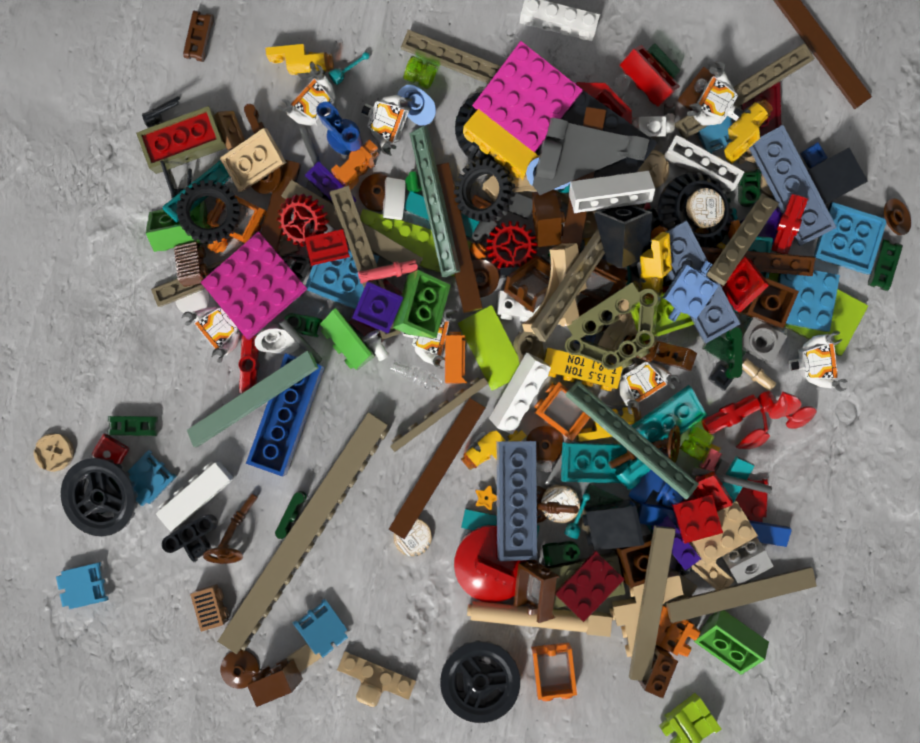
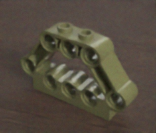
[565,282,661,370]

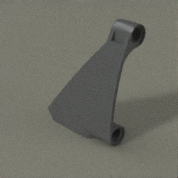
[532,118,649,195]

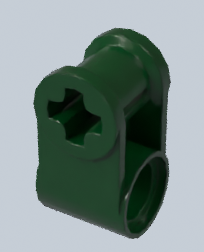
[738,169,761,207]
[284,313,323,338]
[542,541,580,566]

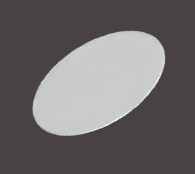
[176,289,209,313]

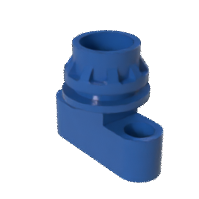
[316,101,362,155]
[628,452,684,507]

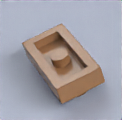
[214,111,245,150]

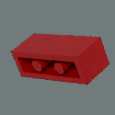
[620,44,680,107]

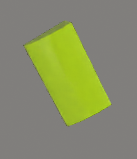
[458,305,520,391]

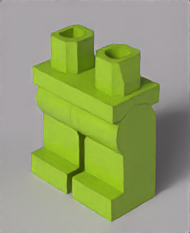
[659,693,722,743]

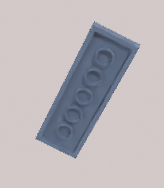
[749,125,837,246]
[650,221,740,343]
[496,441,537,561]

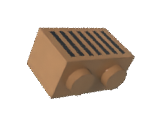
[190,584,229,632]

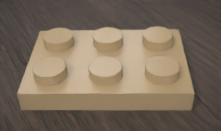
[220,128,286,192]
[692,501,758,565]

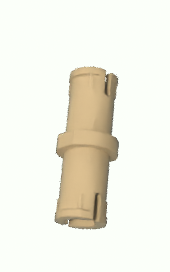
[742,358,776,391]

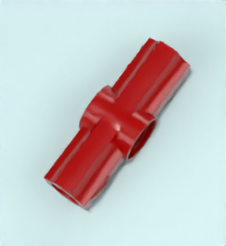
[772,194,808,254]
[238,336,260,393]
[701,394,761,435]

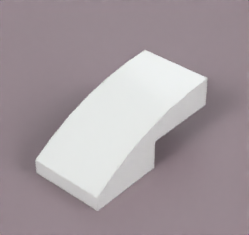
[383,177,405,220]

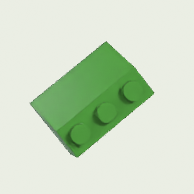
[146,201,211,252]
[393,270,451,338]
[320,308,375,370]
[694,610,769,675]

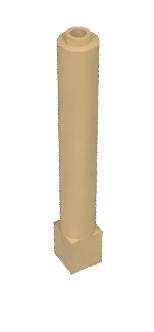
[467,601,612,637]

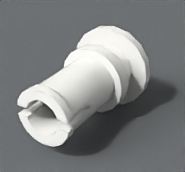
[362,330,389,361]

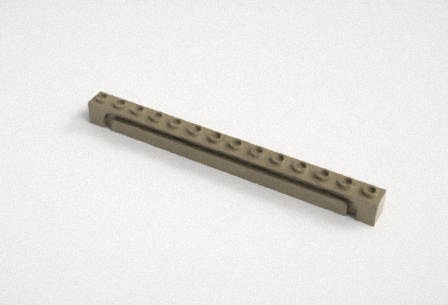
[217,412,390,654]

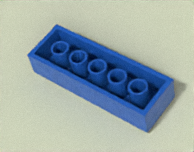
[246,353,325,477]

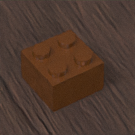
[532,189,565,247]
[740,277,799,328]
[615,534,653,588]
[247,658,303,707]

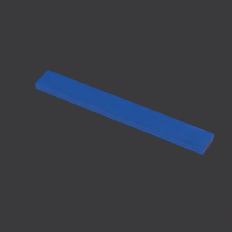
[638,503,792,547]

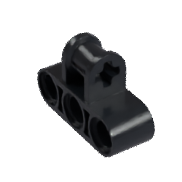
[161,514,218,562]

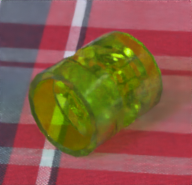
[403,56,437,90]
[679,425,715,461]

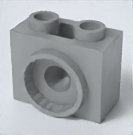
[742,318,787,364]
[722,537,774,585]

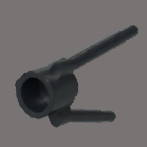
[142,96,180,128]
[160,160,192,199]

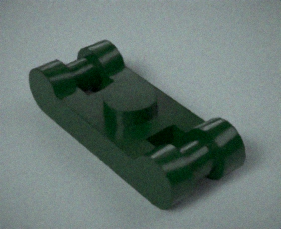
[868,239,903,291]
[725,327,742,379]
[107,416,158,436]
[275,491,307,539]

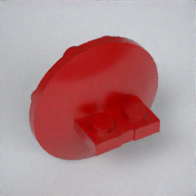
[454,525,527,603]

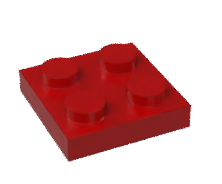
[720,257,769,312]
[672,494,723,544]

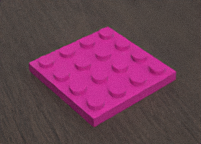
[472,41,583,152]
[201,232,308,340]

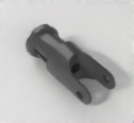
[472,211,508,244]

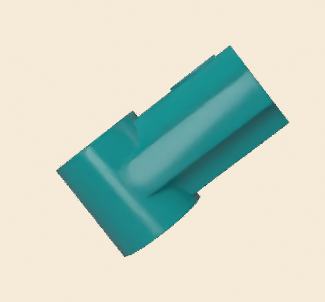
[615,458,651,490]

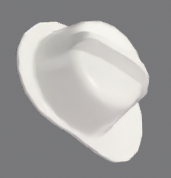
[255,323,300,354]

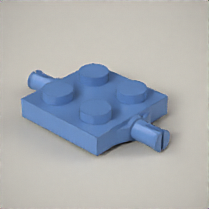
[662,261,718,322]

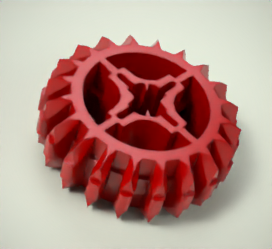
[277,194,329,247]
[486,221,538,269]

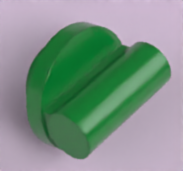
[405,171,422,193]

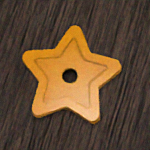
[475,485,497,510]

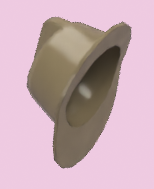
[513,331,544,363]

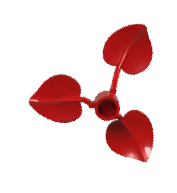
[735,391,817,450]

